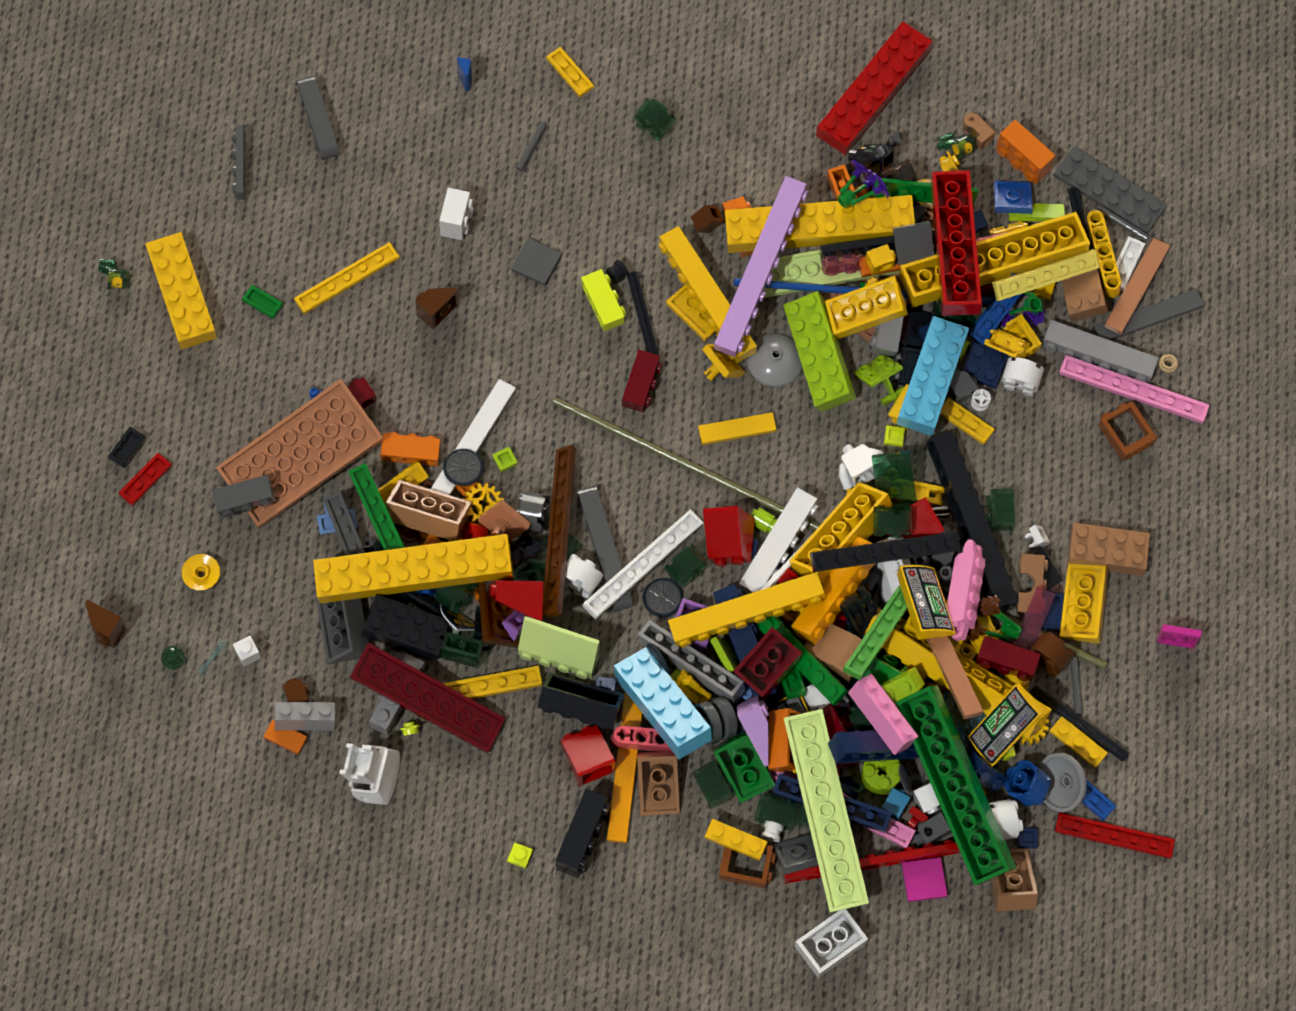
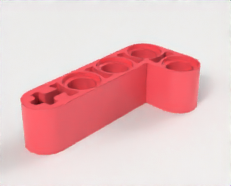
[610,726,672,752]

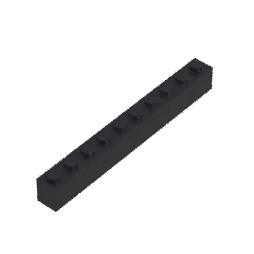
[926,431,1019,612]

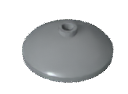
[747,334,803,387]
[1039,753,1086,812]

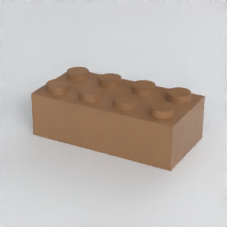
[1067,522,1150,576]

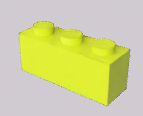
[581,269,626,331]

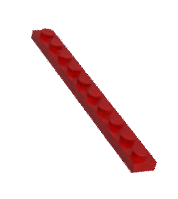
[783,840,960,884]

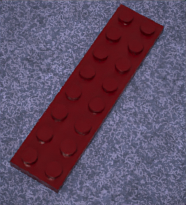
[349,643,505,753]

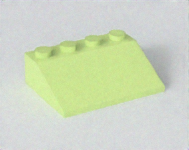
[518,616,600,679]

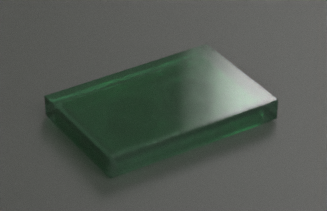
[871,451,917,509]

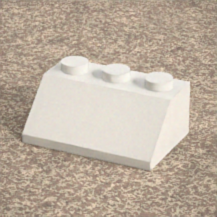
[873,536,911,604]

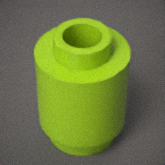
[751,508,777,533]

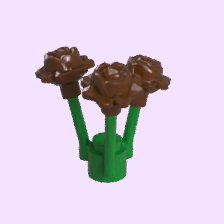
[967,595,1022,642]

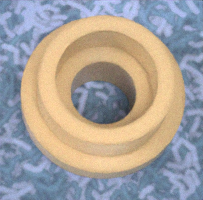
[1159,354,1178,373]

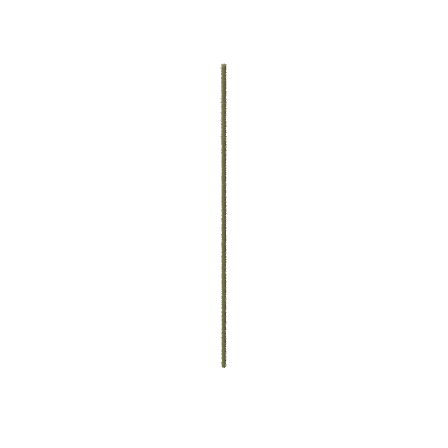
[552,397,1107,669]

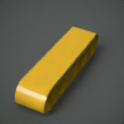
[1087,210,1121,298]

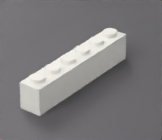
[739,487,818,594]

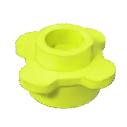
[400,721,419,736]

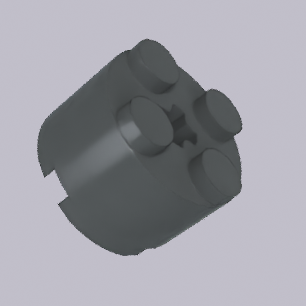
[516,492,550,533]

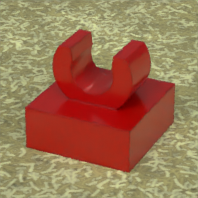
[908,806,930,830]

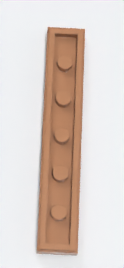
[1105,238,1170,335]
[927,636,983,719]

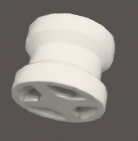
[971,389,991,412]
[761,821,784,843]

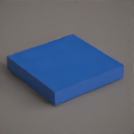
[994,181,1033,214]

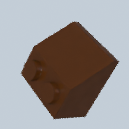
[415,288,459,330]
[85,599,126,648]

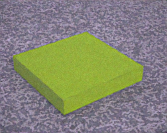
[710,636,740,675]

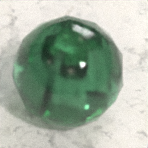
[160,645,185,670]

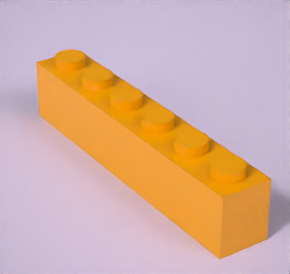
[791,536,874,645]

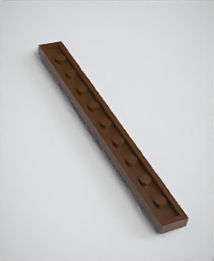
[542,445,576,619]

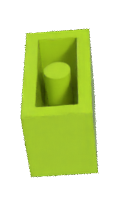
[880,667,925,703]

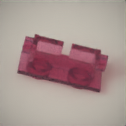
[821,253,861,276]

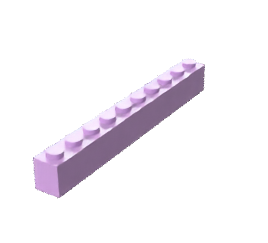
[714,176,809,357]

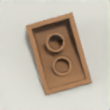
[1062,269,1109,322]
[804,624,862,684]
[637,751,680,816]
[991,848,1038,912]

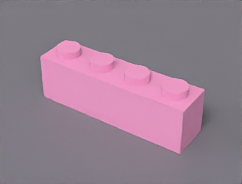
[848,674,918,755]

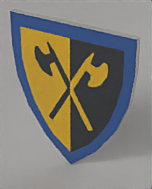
[440,603,475,642]

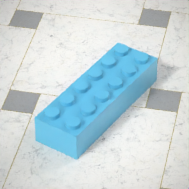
[897,316,969,436]
[614,647,712,759]

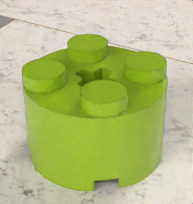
[861,760,901,795]

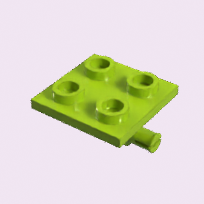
[853,355,904,406]

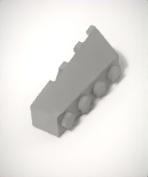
[369,651,425,735]

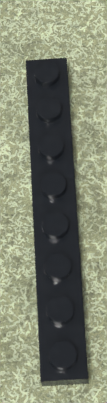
[819,230,936,261]
[810,532,961,573]

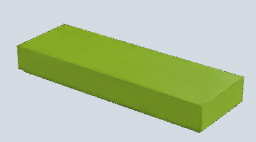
[1008,203,1065,222]

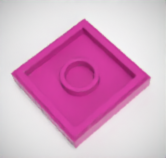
[1156,624,1202,649]
[901,857,947,902]

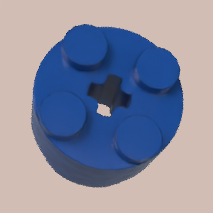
[1003,760,1051,806]

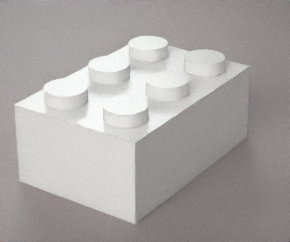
[794,909,868,978]

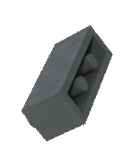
[212,475,276,517]

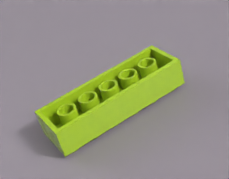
[783,291,856,412]

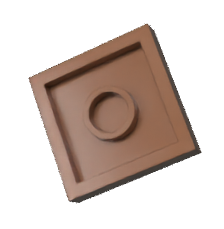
[478,499,531,542]

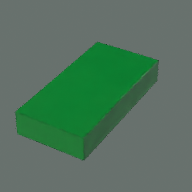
[242,285,284,319]

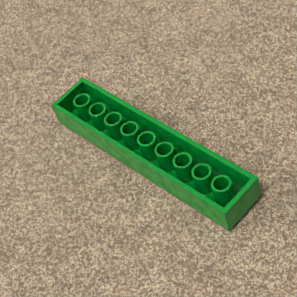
[896,685,1017,886]

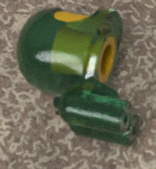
[937,133,976,160]
[98,258,130,290]

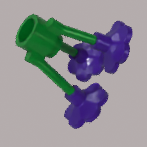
[837,160,889,209]
[1000,292,1044,327]

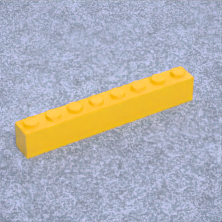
[658,226,757,363]
[668,572,825,647]

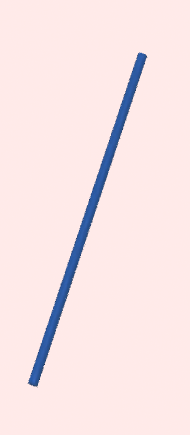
[734,278,994,304]

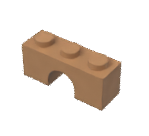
[1016,554,1048,614]

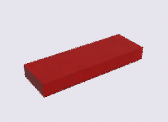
[118,453,172,507]

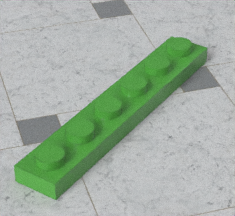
[843,586,908,680]

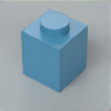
[881,788,910,821]

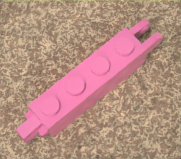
[947,539,986,641]

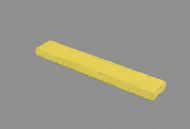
[992,249,1100,301]

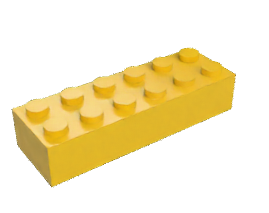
[145,232,217,350]
[789,482,894,585]

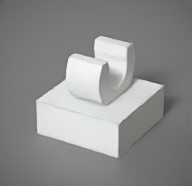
[1025,525,1050,548]

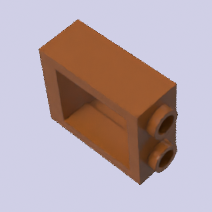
[1098,401,1157,462]
[718,845,776,889]

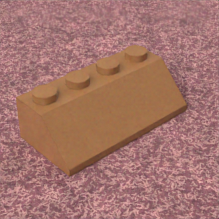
[386,480,471,541]

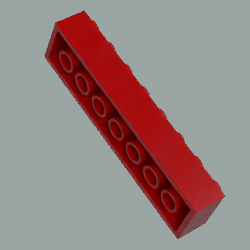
[816,21,932,156]
[931,170,982,316]

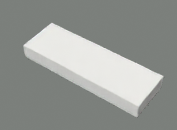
[1110,236,1146,291]

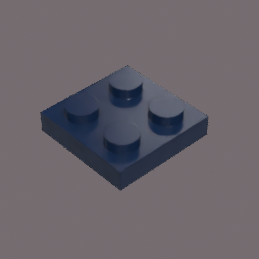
[962,342,1008,389]

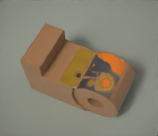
[963,113,995,150]

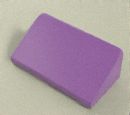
[502,611,525,641]

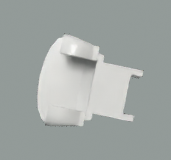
[339,743,400,805]

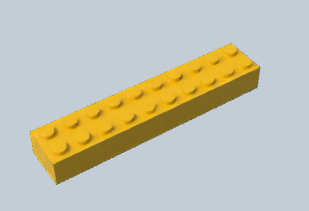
[725,195,915,253]
[899,212,1090,308]
[313,534,514,604]
[864,612,1052,739]

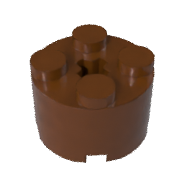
[1029,632,1074,678]

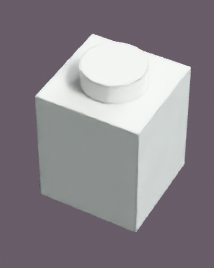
[233,636,261,667]

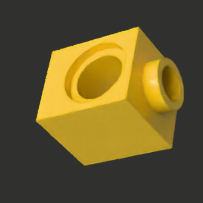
[865,244,896,275]

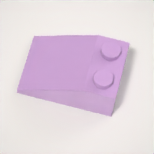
[736,695,769,767]

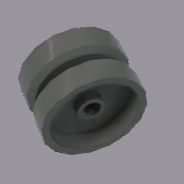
[694,697,738,745]

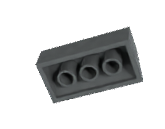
[315,591,368,664]

